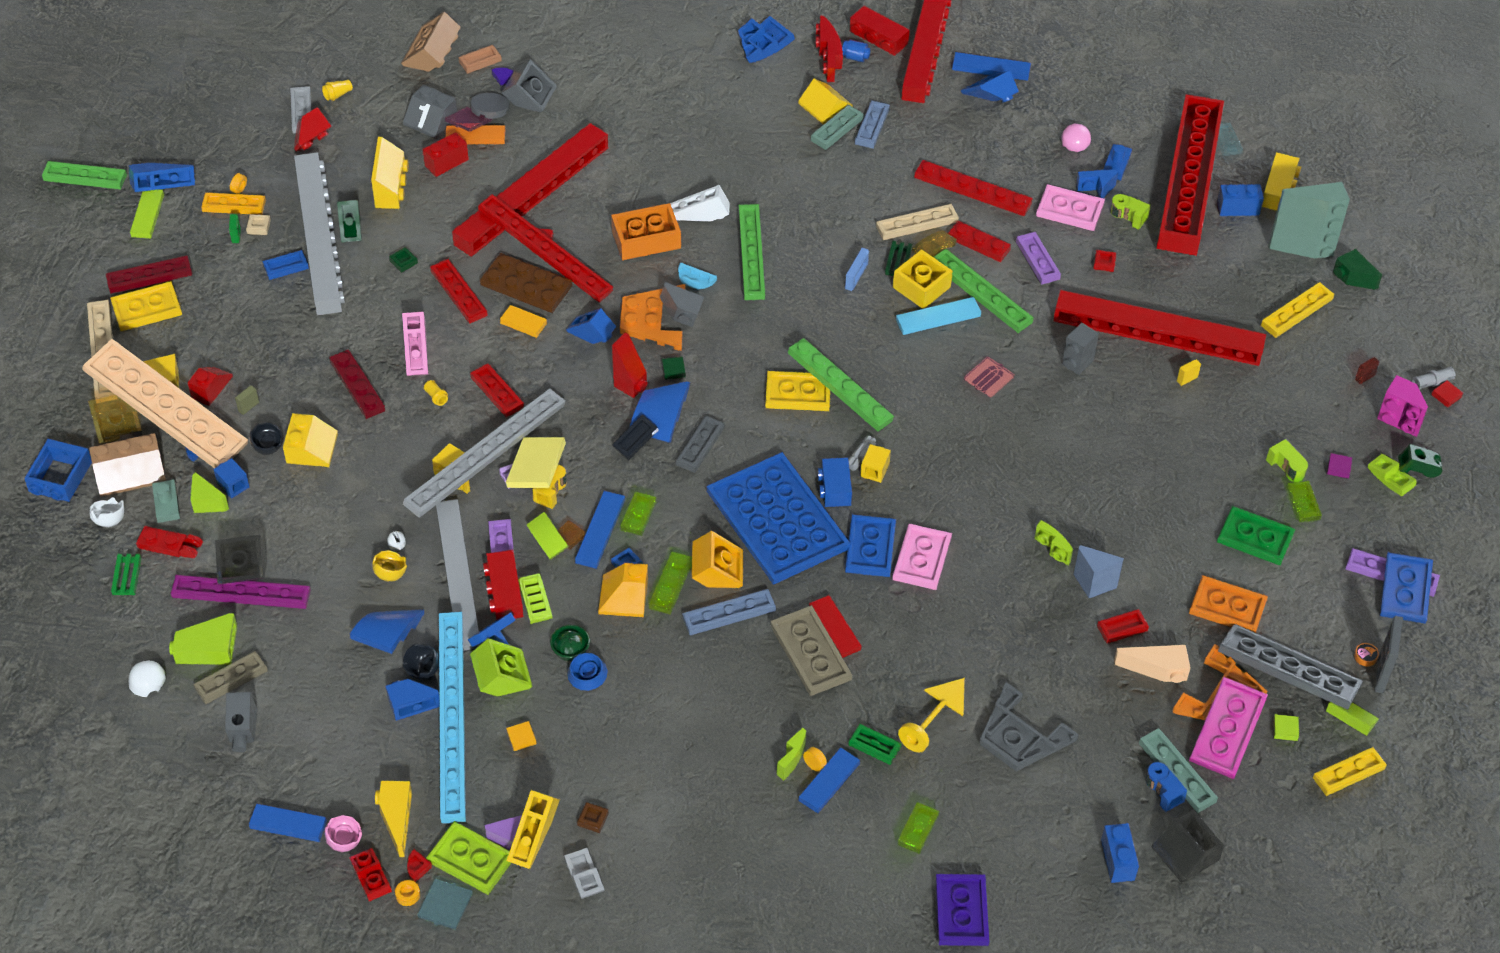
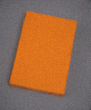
[1189,575,1268,633]

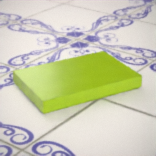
[426,821,511,895]

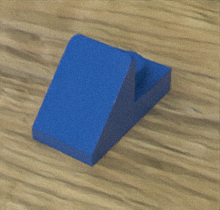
[1076,169,1118,198]

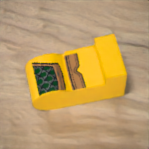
[532,465,567,509]

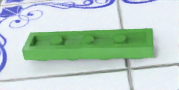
[42,161,127,189]

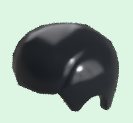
[249,422,284,455]
[403,644,439,679]

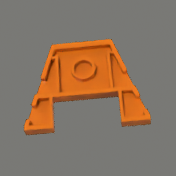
[620,284,686,351]
[1173,644,1268,720]

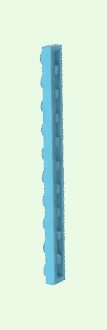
[439,612,466,823]

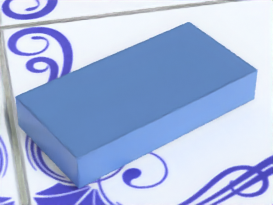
[845,248,869,291]

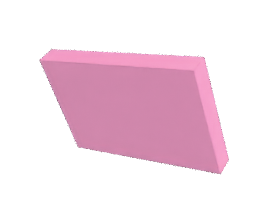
[1036,184,1105,231]
[893,524,952,590]

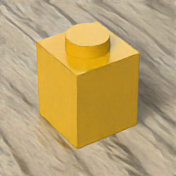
[861,444,891,483]

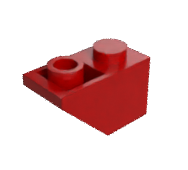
[294,107,331,152]

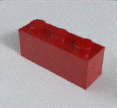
[850,6,909,56]
[483,550,524,620]

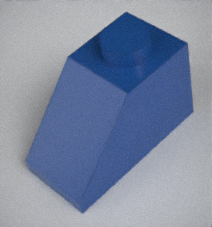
[566,308,616,344]
[385,679,440,721]

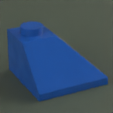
[961,70,1019,102]

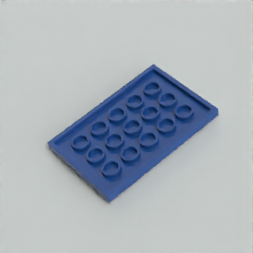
[707,452,851,585]

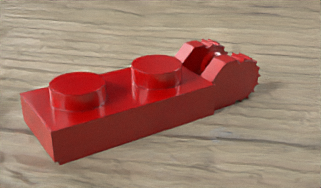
[136,526,203,558]

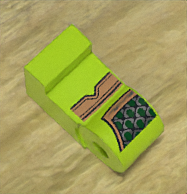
[1111,194,1150,230]
[1266,439,1308,482]

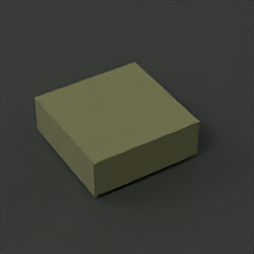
[235,386,259,415]

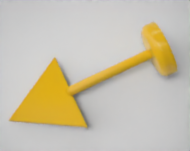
[898,678,965,753]

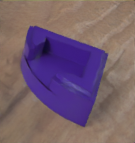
[492,68,514,86]

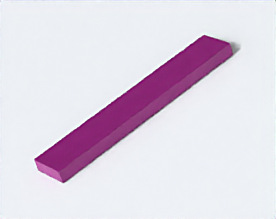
[171,575,311,609]

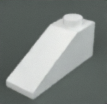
[670,185,730,221]

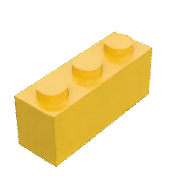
[1262,152,1301,210]

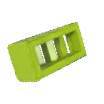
[518,574,553,624]

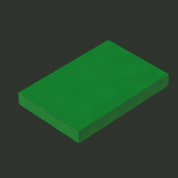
[1217,506,1296,566]

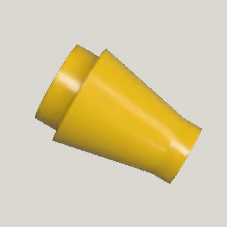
[322,80,353,101]

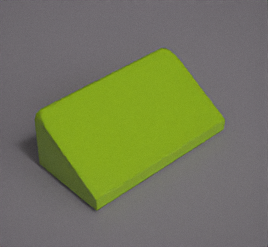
[1326,702,1379,736]

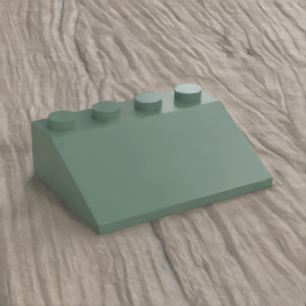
[1268,182,1350,259]

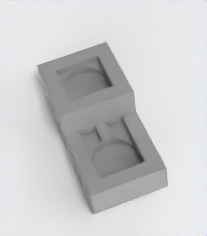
[564,848,604,899]

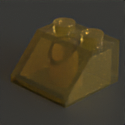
[88,394,142,443]

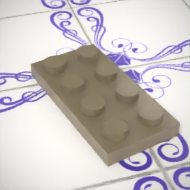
[770,606,852,696]

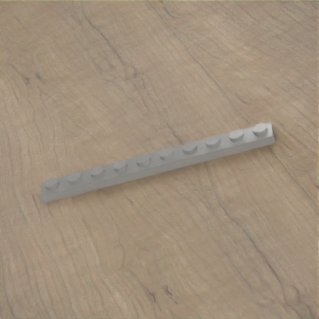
[403,388,565,518]

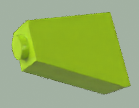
[169,613,237,665]

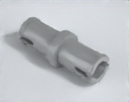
[1412,367,1456,390]

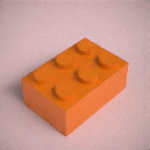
[611,203,681,260]

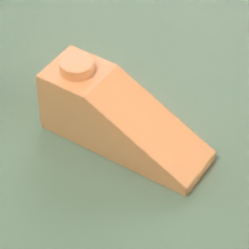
[1114,645,1190,683]

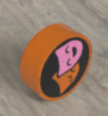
[1354,643,1379,667]

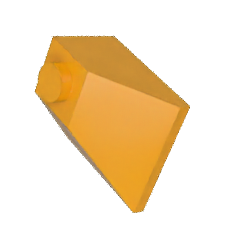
[598,563,648,617]

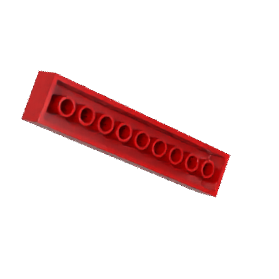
[1156,94,1224,256]

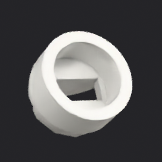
[387,531,406,551]

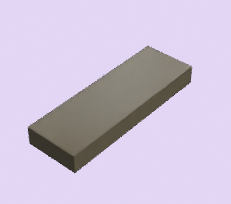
[193,651,267,705]

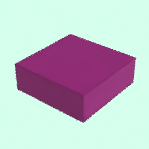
[1327,453,1352,479]

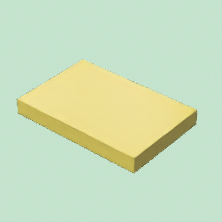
[506,437,566,488]

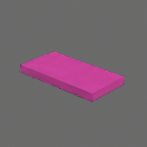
[1189,677,1268,779]

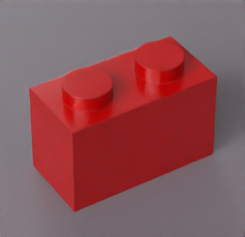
[423,132,469,177]

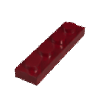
[105,256,192,294]
[329,349,385,419]

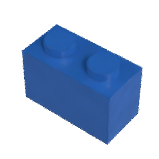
[1217,184,1264,216]
[818,458,852,507]
[1101,823,1139,883]

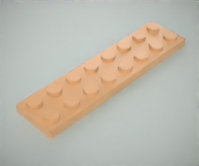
[82,339,248,468]

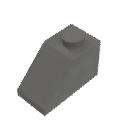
[660,282,704,327]

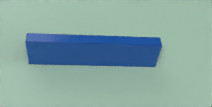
[952,52,1031,81]
[575,491,625,569]

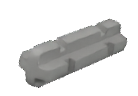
[848,435,876,471]

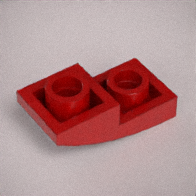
[349,848,392,901]

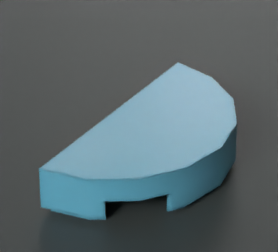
[678,263,717,289]

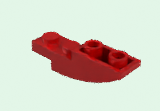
[816,16,843,82]

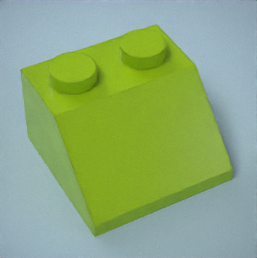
[470,638,533,697]

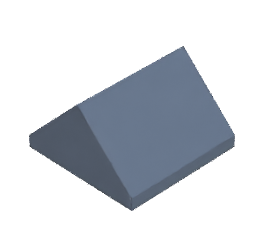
[1074,545,1124,598]

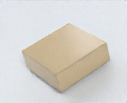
[246,214,271,235]

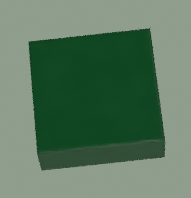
[389,247,418,273]
[662,357,686,380]

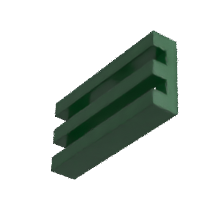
[885,241,913,276]

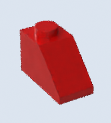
[187,367,233,406]

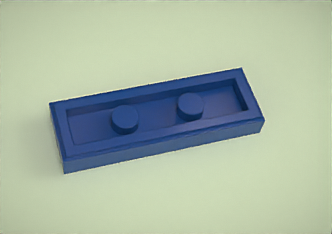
[799,748,860,813]
[249,804,327,842]

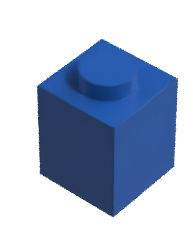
[213,458,250,498]

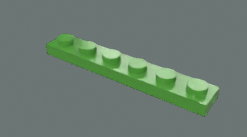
[739,204,765,300]
[934,249,1034,333]
[788,338,894,431]

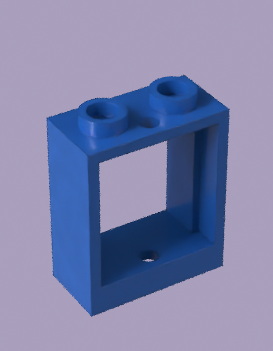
[24,439,92,502]

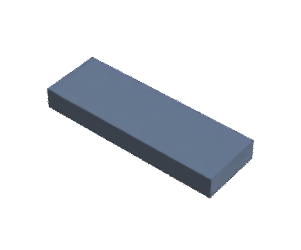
[855,100,890,149]

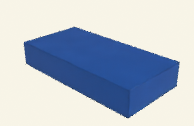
[262,250,309,280]

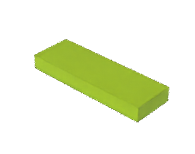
[130,189,164,238]

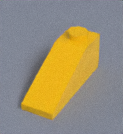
[375,781,412,857]
[507,790,560,869]

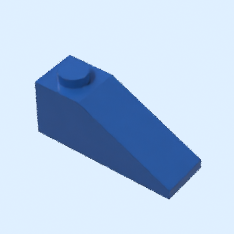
[128,163,195,192]

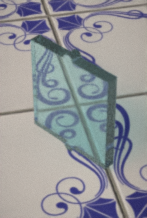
[418,879,473,930]

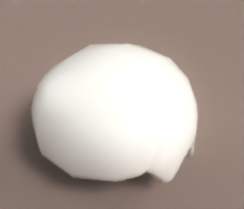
[90,497,124,527]
[128,660,166,697]

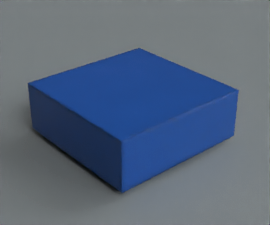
[611,548,643,568]

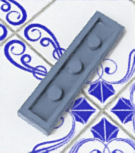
[682,589,776,635]

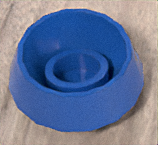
[567,653,608,691]

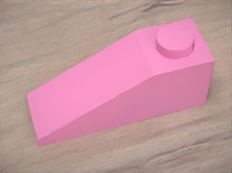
[402,312,428,376]

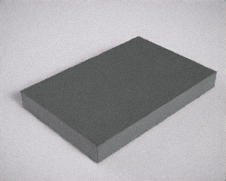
[1374,616,1403,694]

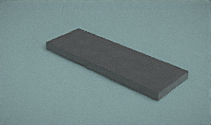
[1218,624,1363,710]

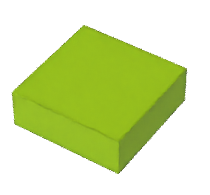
[1274,714,1299,741]

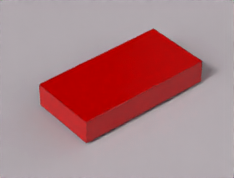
[1097,609,1149,644]

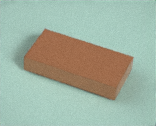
[458,45,502,74]

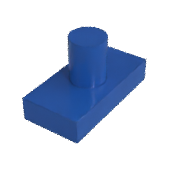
[1103,144,1132,180]
[468,613,515,647]

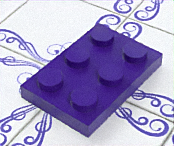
[936,874,989,946]

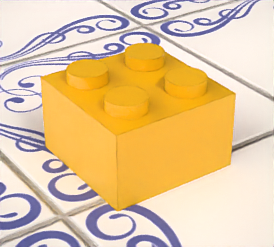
[893,249,953,309]

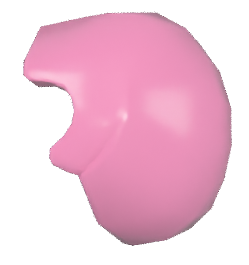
[1061,124,1091,152]
[324,815,362,852]

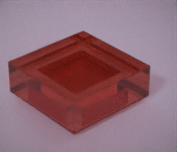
[1355,357,1380,384]

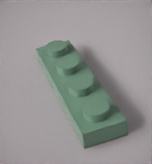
[1139,728,1218,813]

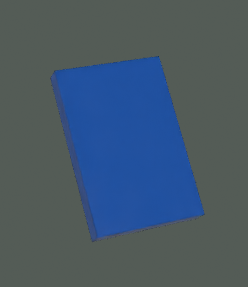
[845,515,896,577]
[1380,552,1433,624]

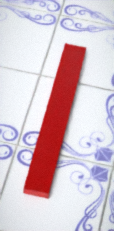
[478,194,613,303]

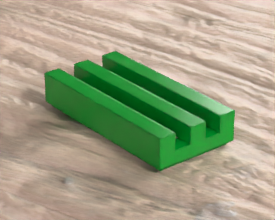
[111,554,142,595]
[849,724,902,765]

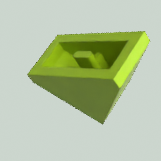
[191,472,229,513]

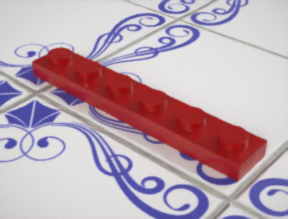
[914,160,1033,216]

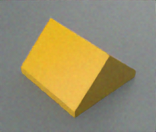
[798,78,853,125]

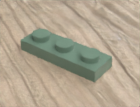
[811,105,864,150]

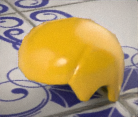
[372,550,407,582]

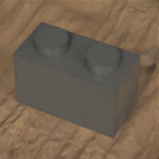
[1062,323,1099,375]

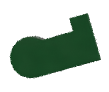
[1398,444,1443,478]

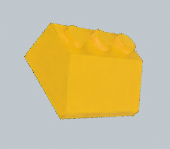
[371,137,409,209]

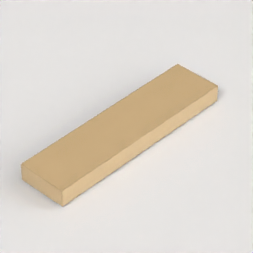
[876,204,959,240]

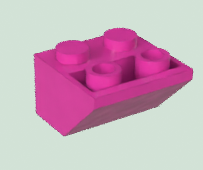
[1377,375,1428,437]

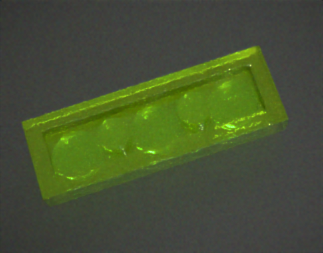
[649,552,692,615]

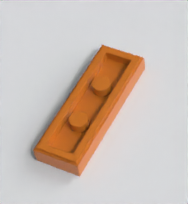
[446,125,506,144]

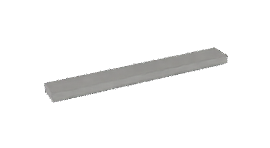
[436,499,481,651]

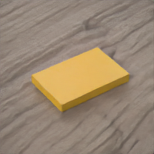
[110,281,182,331]
[765,371,830,411]

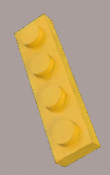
[1261,282,1334,338]

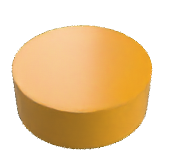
[230,173,247,194]
[803,747,827,772]
[395,880,420,906]

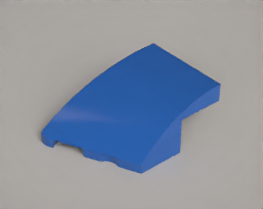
[738,16,795,63]
[630,381,691,443]
[350,610,424,654]

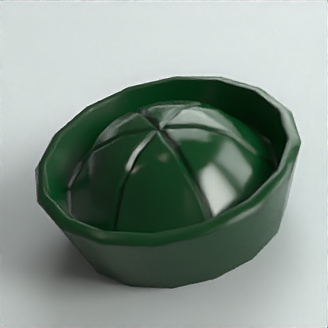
[550,625,590,661]

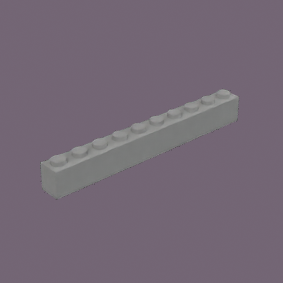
[294,152,345,315]

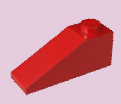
[612,332,648,398]

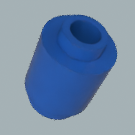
[842,40,871,62]

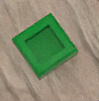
[229,214,241,243]

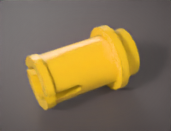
[424,380,448,406]

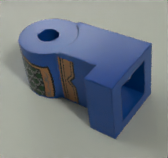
[1146,762,1187,812]

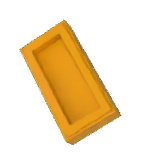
[500,305,547,338]

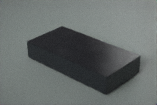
[612,415,659,461]

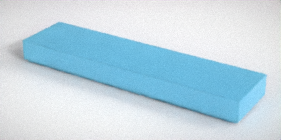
[896,297,981,335]

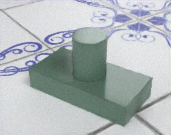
[152,480,180,523]

